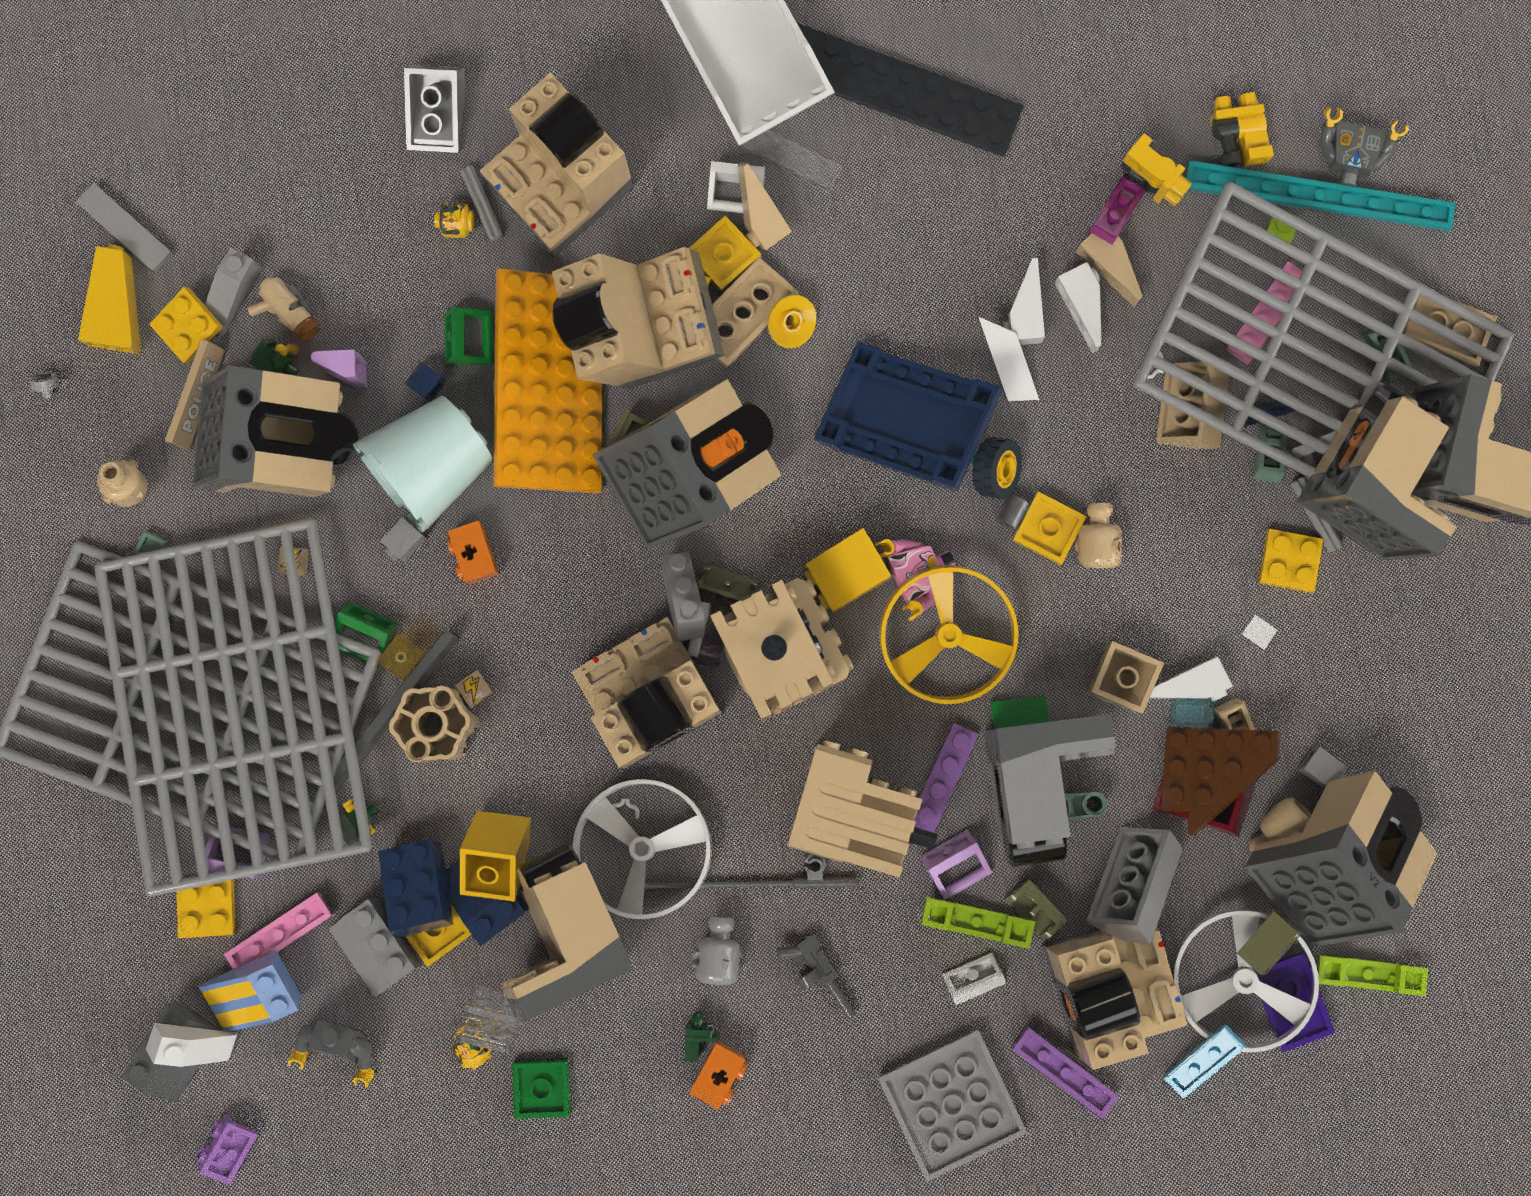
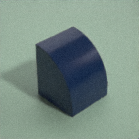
[404,362,447,402]

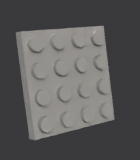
[878,1029,1028,1182]

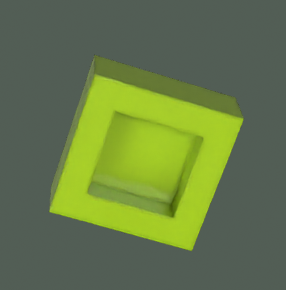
[1266,216,1301,244]

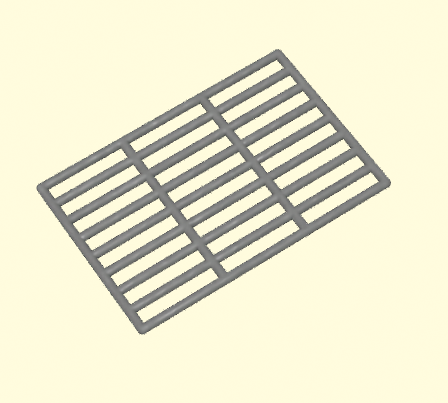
[1133,182,1514,510]
[94,518,373,896]
[0,541,381,867]

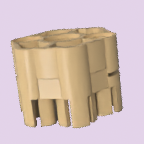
[389,686,479,762]

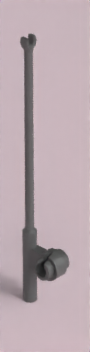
[644,853,857,891]

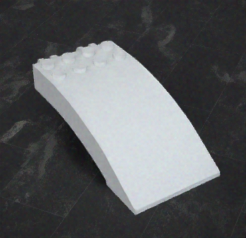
[661,0,835,146]

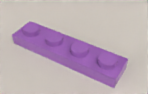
[915,723,978,832]
[1011,1026,1119,1119]

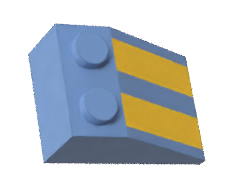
[199,950,302,1032]

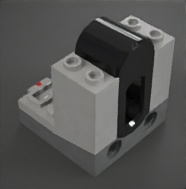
[984,714,1116,867]

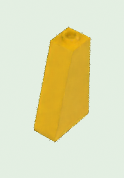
[78,244,141,354]

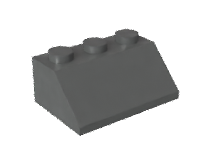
[120,1001,222,1102]

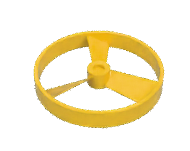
[879,565,1019,704]

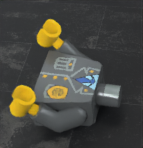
[1319,106,1408,187]
[288,1020,375,1088]

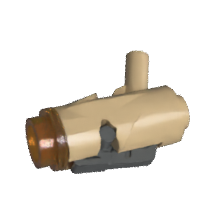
[247,277,320,341]

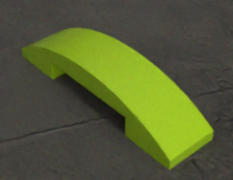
[921,897,1035,949]
[1317,955,1428,996]

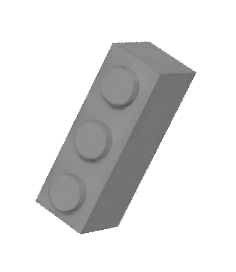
[662,551,705,641]

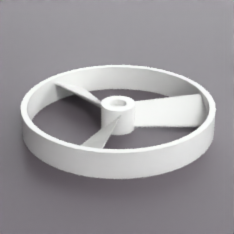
[573,779,712,919]
[1174,908,1319,1052]

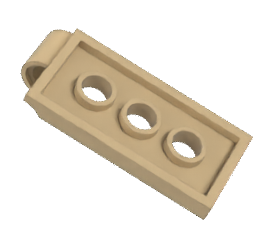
[712,257,799,368]

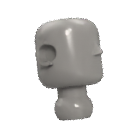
[691,915,742,986]

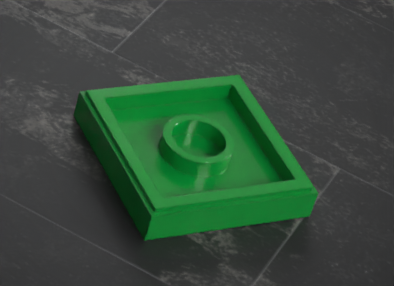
[512,1059,571,1119]

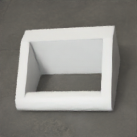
[707,161,765,213]

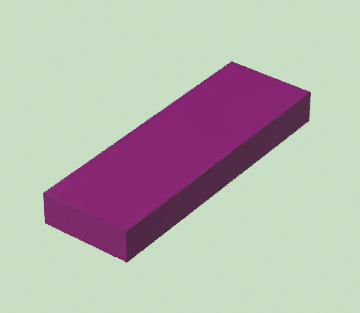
[1089,177,1146,245]

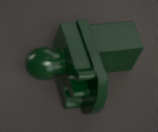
[684,1011,720,1062]

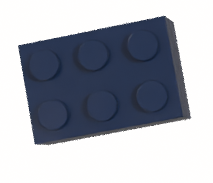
[378,838,454,937]

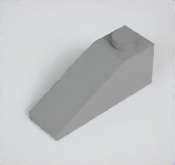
[205,247,262,337]

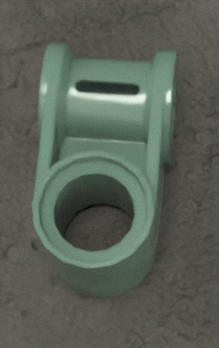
[1064,791,1107,821]

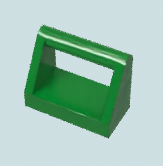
[445,307,493,366]
[335,602,399,668]

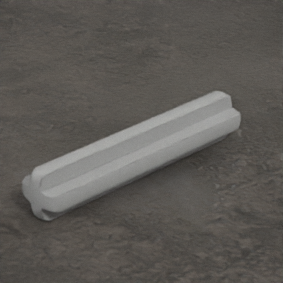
[461,166,503,241]
[1291,477,1343,552]

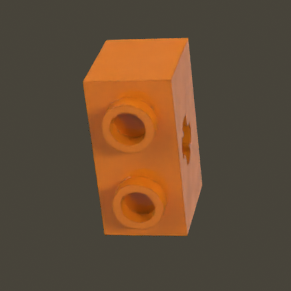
[446,520,500,585]
[689,1040,748,1110]

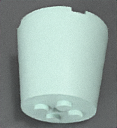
[353,396,493,532]

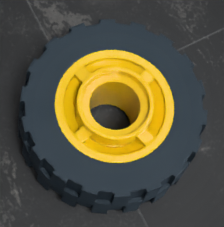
[972,437,1022,499]

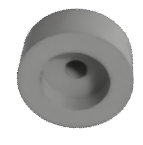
[29,371,59,399]

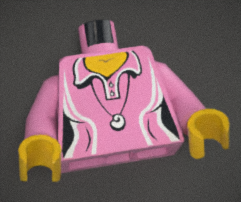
[875,539,955,621]

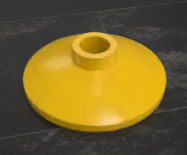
[768,294,817,348]

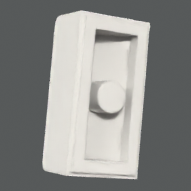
[942,952,1006,1005]

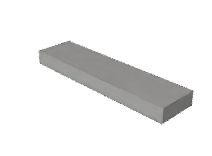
[76,183,173,273]

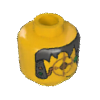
[434,203,475,238]
[451,1027,493,1070]

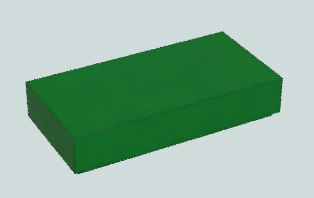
[990,695,1049,729]

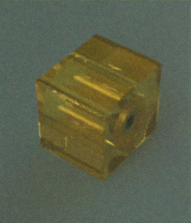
[377,633,428,681]

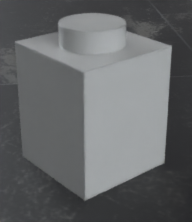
[380,517,427,562]
[1297,746,1347,789]

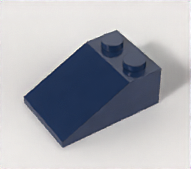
[446,860,529,946]

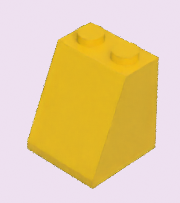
[803,528,891,613]
[460,811,531,902]

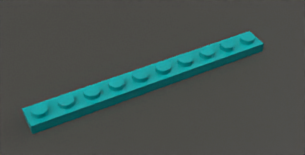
[1185,160,1456,232]

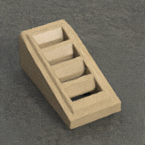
[1213,698,1255,730]

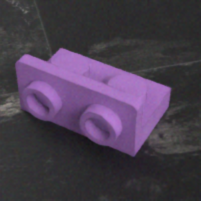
[196,1113,258,1185]

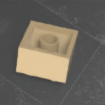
[1087,641,1164,714]

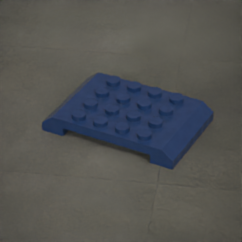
[814,341,1003,491]

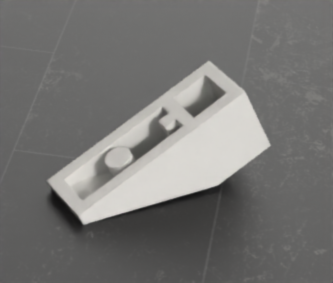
[1003,258,1045,345]
[1055,262,1101,353]
[1150,657,1233,701]
[146,1023,237,1067]

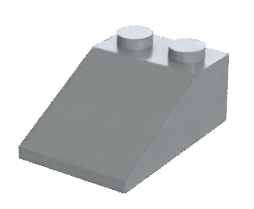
[404,65,465,153]

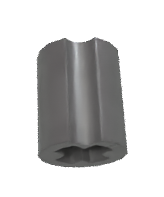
[996,494,1030,530]

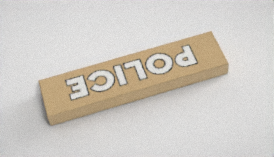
[165,340,225,450]

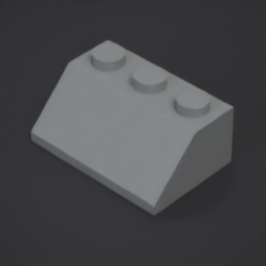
[329,897,421,997]

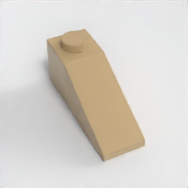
[737,162,792,250]
[1076,233,1143,307]

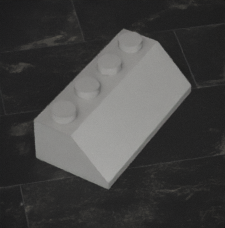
[1087,827,1183,944]

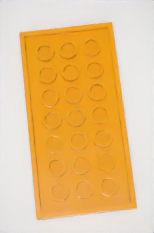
[493,269,602,493]

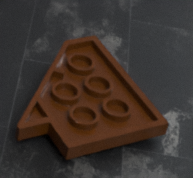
[1161,728,1280,836]

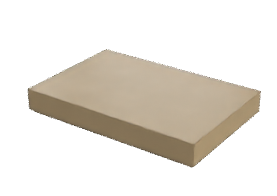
[1402,295,1497,367]

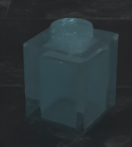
[1170,699,1214,729]

